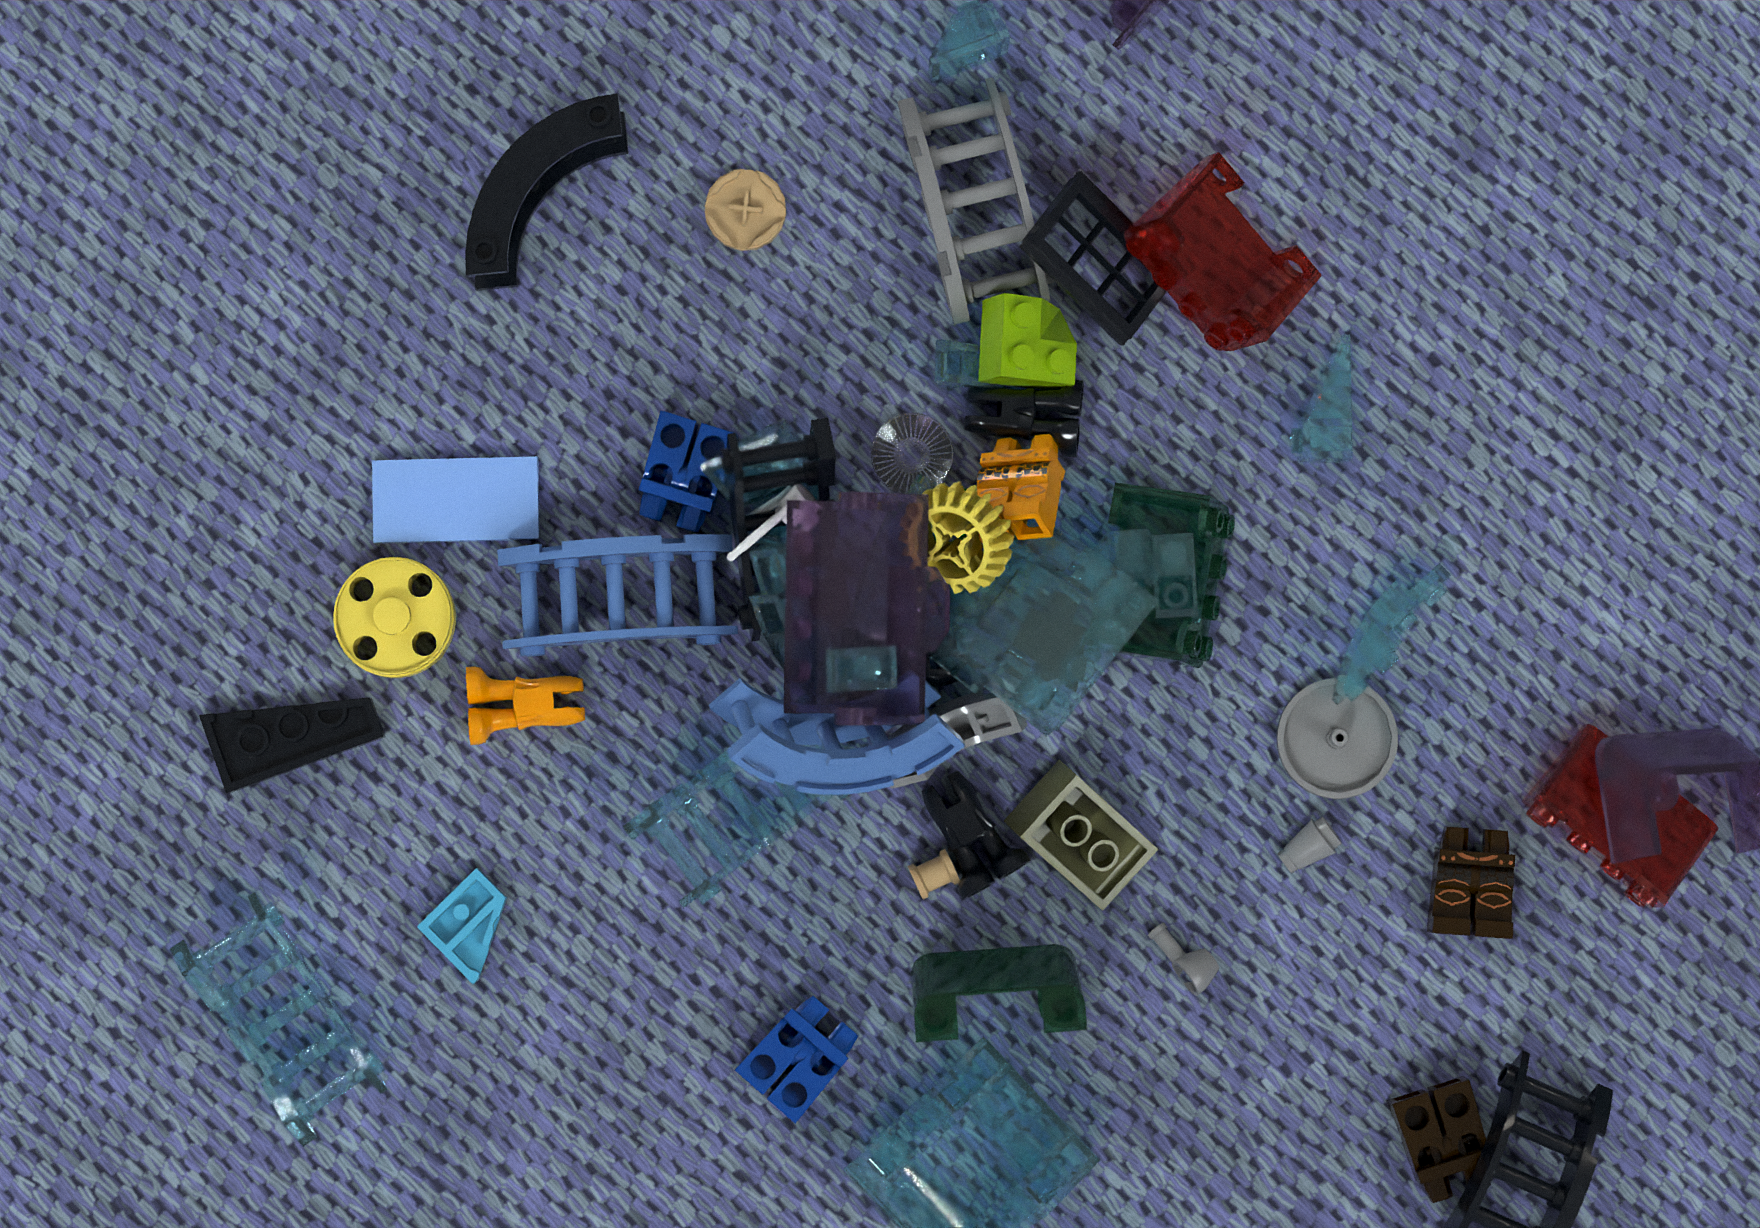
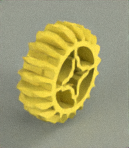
[900,481,1015,594]

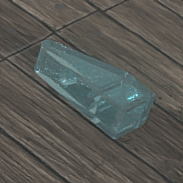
[1290,335,1353,463]

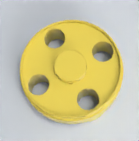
[333,557,456,678]

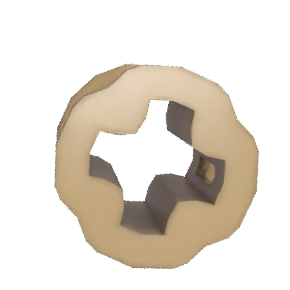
[907,849,960,899]

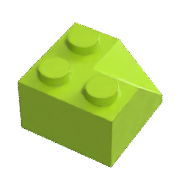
[978,293,1077,390]

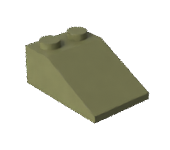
[1004,759,1158,911]

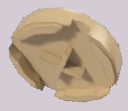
[705,169,786,251]

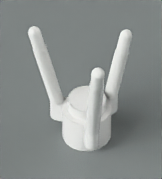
[727,484,819,576]

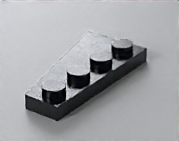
[199,697,386,794]

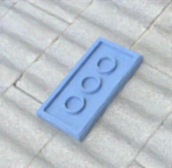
[372,456,540,544]

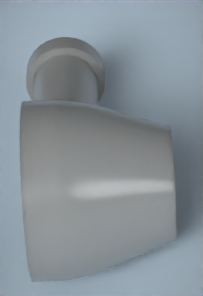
[1148,922,1219,996]

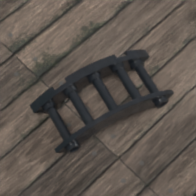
[465,93,629,291]
[720,417,852,642]
[1442,1050,1613,1228]

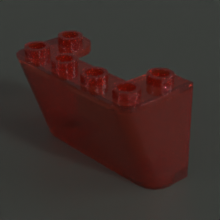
[1124,152,1322,351]
[1521,724,1719,909]

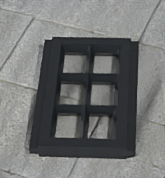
[1019,171,1181,346]

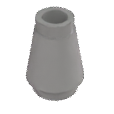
[1277,816,1342,873]

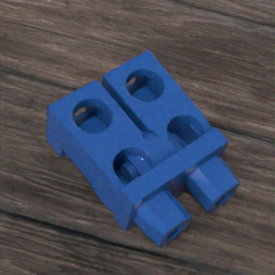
[638,410,739,534]
[735,996,858,1124]

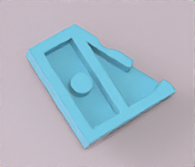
[417,868,507,984]

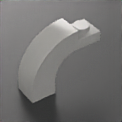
[888,688,1027,789]

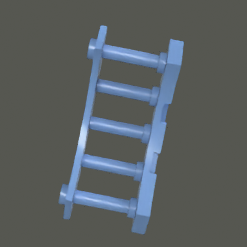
[497,534,738,657]
[709,669,965,795]

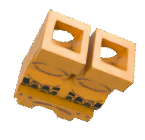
[977,434,1065,543]

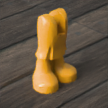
[466,666,585,745]

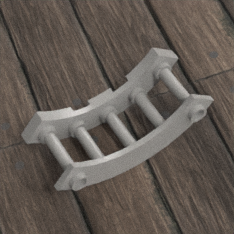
[897,77,1054,325]

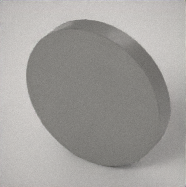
[1276,678,1398,799]

